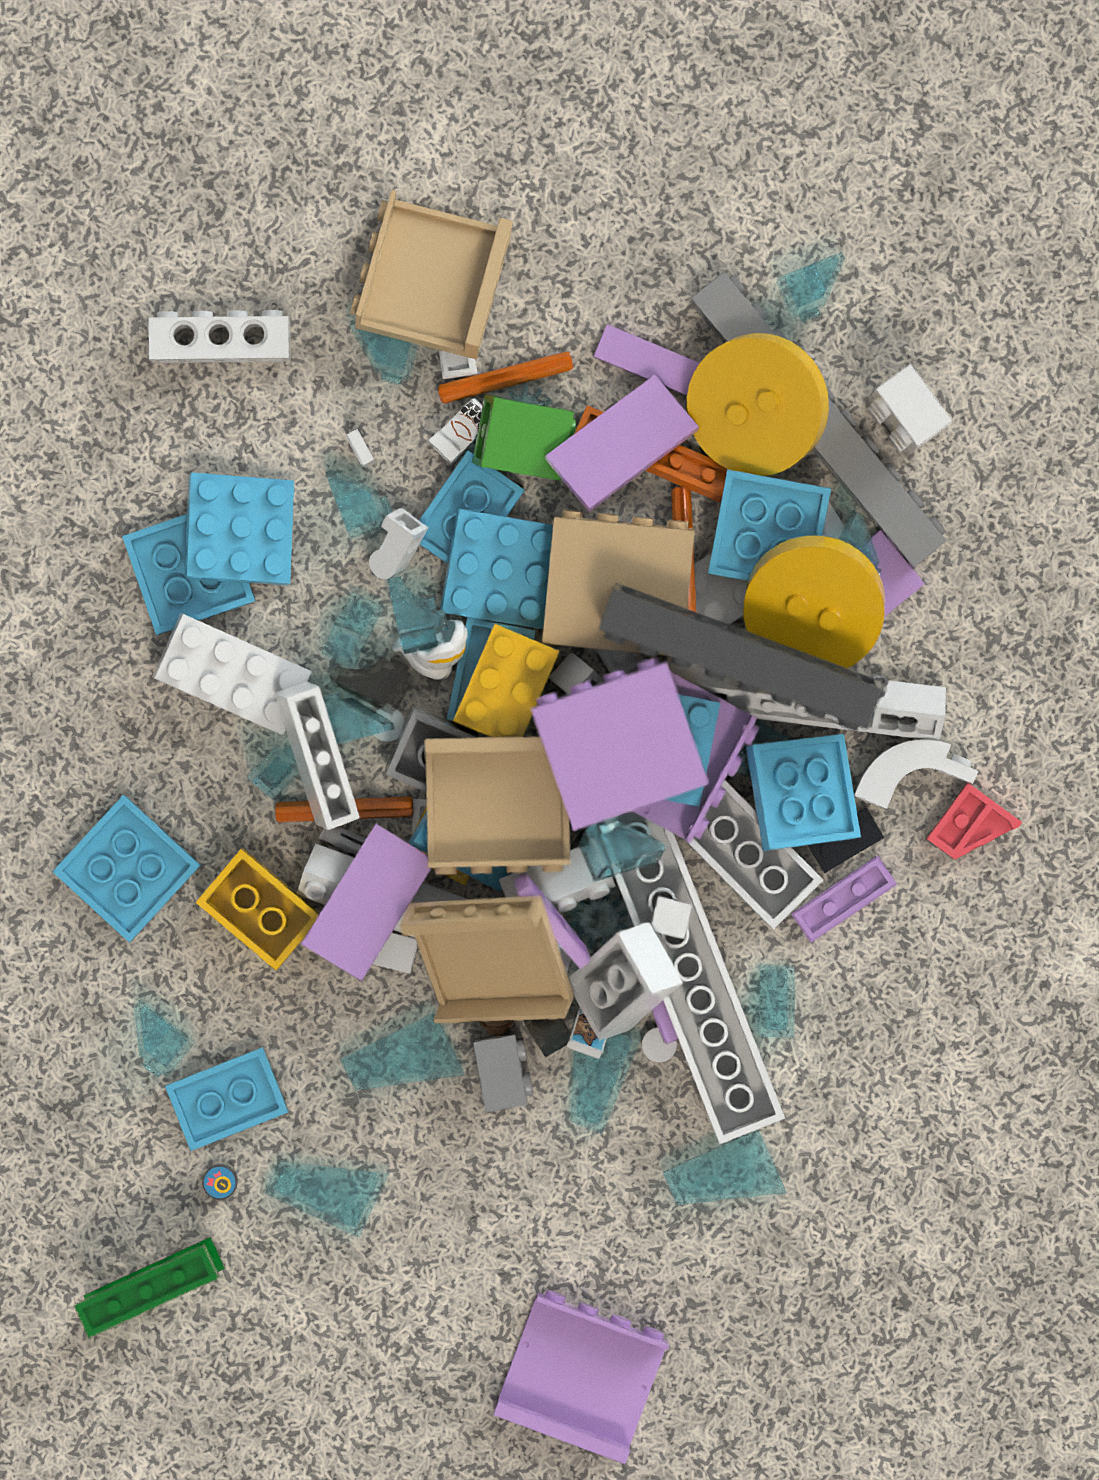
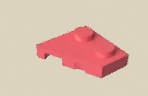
[926,783,1022,860]

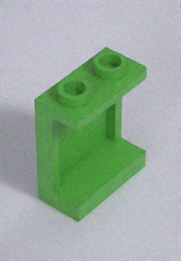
[472,394,576,481]

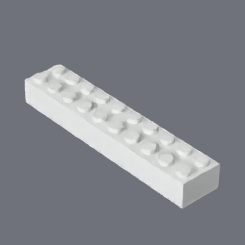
[594,811,785,1144]

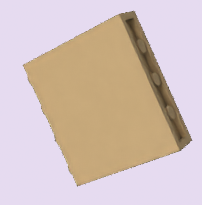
[350,190,513,360]
[542,510,695,656]
[425,737,570,874]
[399,896,574,1023]

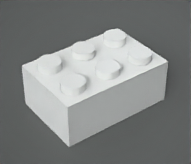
[867,364,952,456]
[569,922,683,1040]

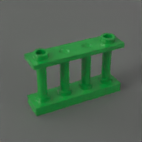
[74,1237,225,1338]

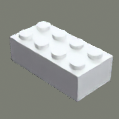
[152,613,312,735]
[683,780,823,929]

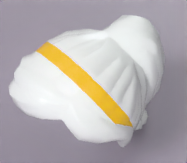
[392,620,468,680]

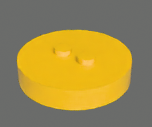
[687,333,829,476]
[743,535,885,668]

